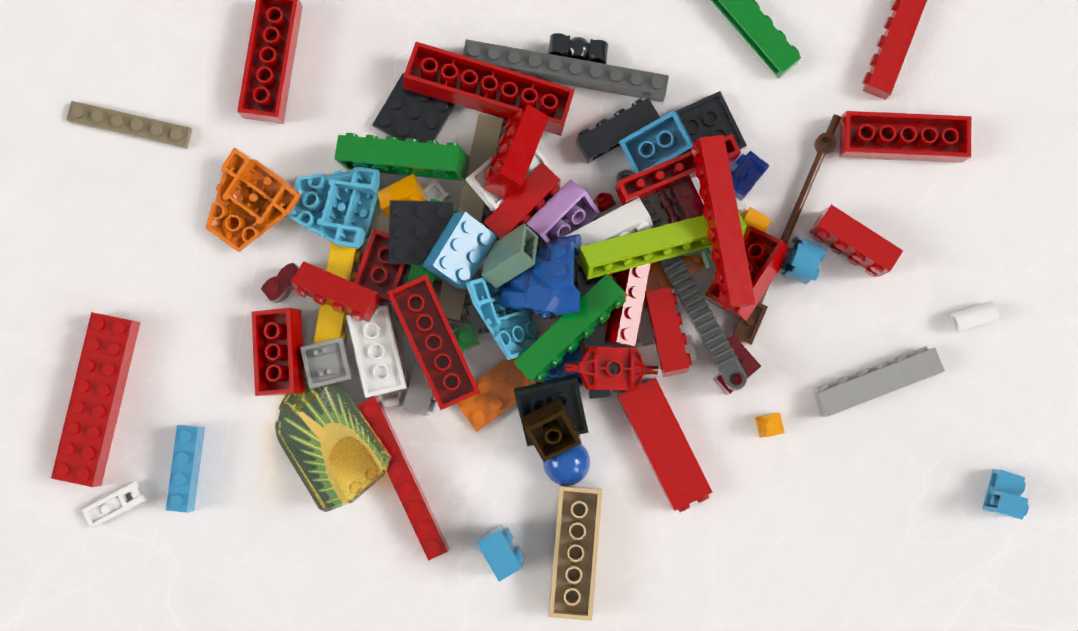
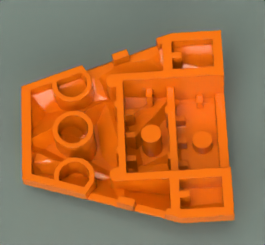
[205,148,302,252]

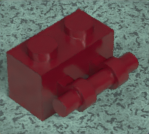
[658,179,704,224]

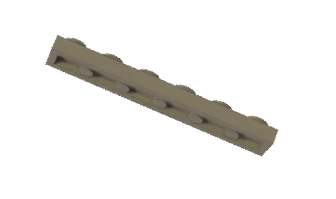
[66,101,192,149]

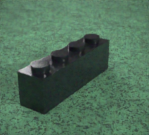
[576,98,660,164]

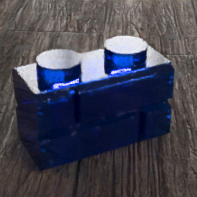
[730,151,769,201]

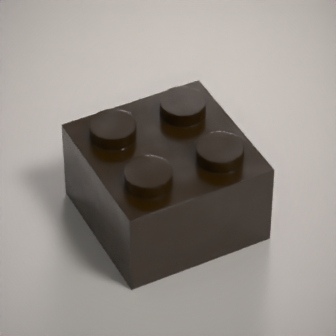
[522,399,582,462]

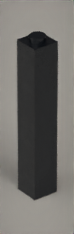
[576,268,611,399]

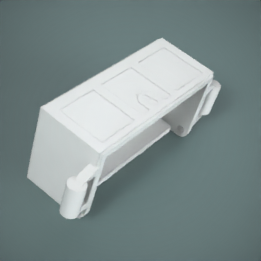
[346,305,409,408]

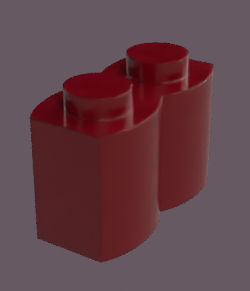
[261,263,299,303]

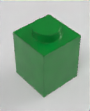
[453,324,480,352]

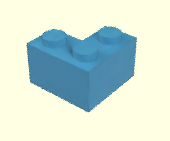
[982,469,1029,520]

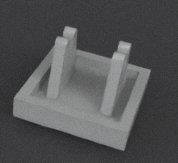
[300,337,352,389]

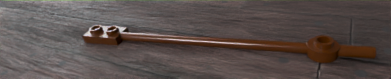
[732,114,841,345]

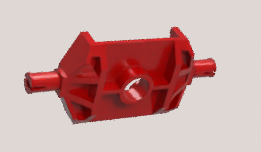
[564,346,658,391]

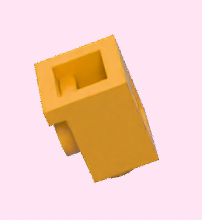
[755,412,785,438]

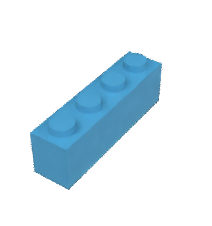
[166,425,205,513]

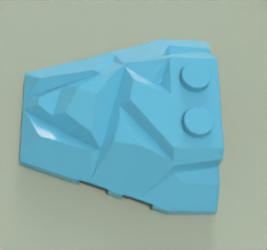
[286,167,380,249]
[466,277,538,360]

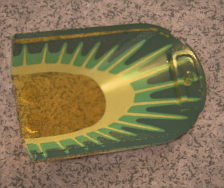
[275,379,391,512]

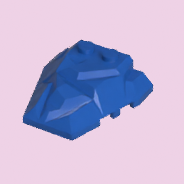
[499,234,581,315]

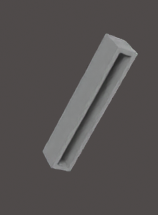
[813,346,945,417]

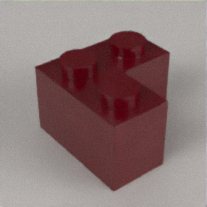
[713,334,761,395]

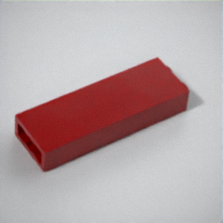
[616,377,712,513]

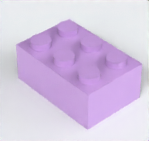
[526,179,601,246]

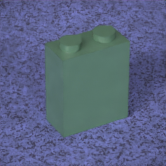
[482,224,538,288]

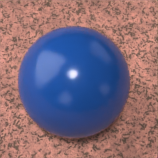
[543,444,590,486]

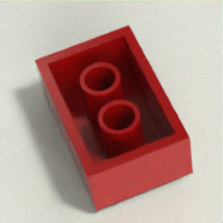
[354,228,408,303]

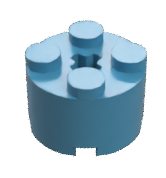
[781,236,826,284]

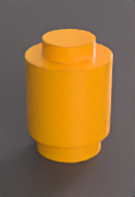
[740,207,771,232]

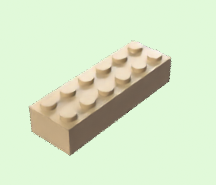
[549,485,602,621]

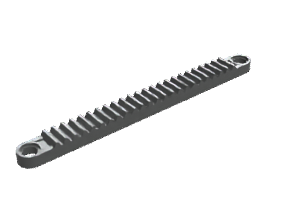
[616,169,747,391]

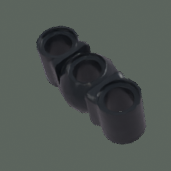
[548,33,608,64]

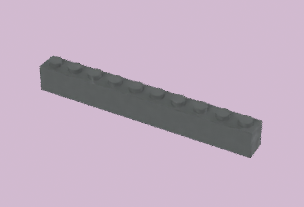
[463,39,669,102]

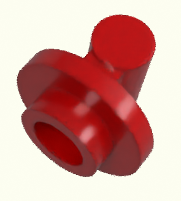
[593,193,616,213]

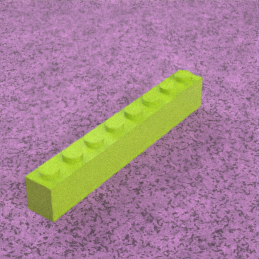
[578,212,747,280]

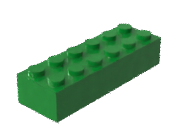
[334,133,470,182]

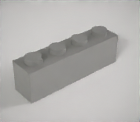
[402,360,436,416]

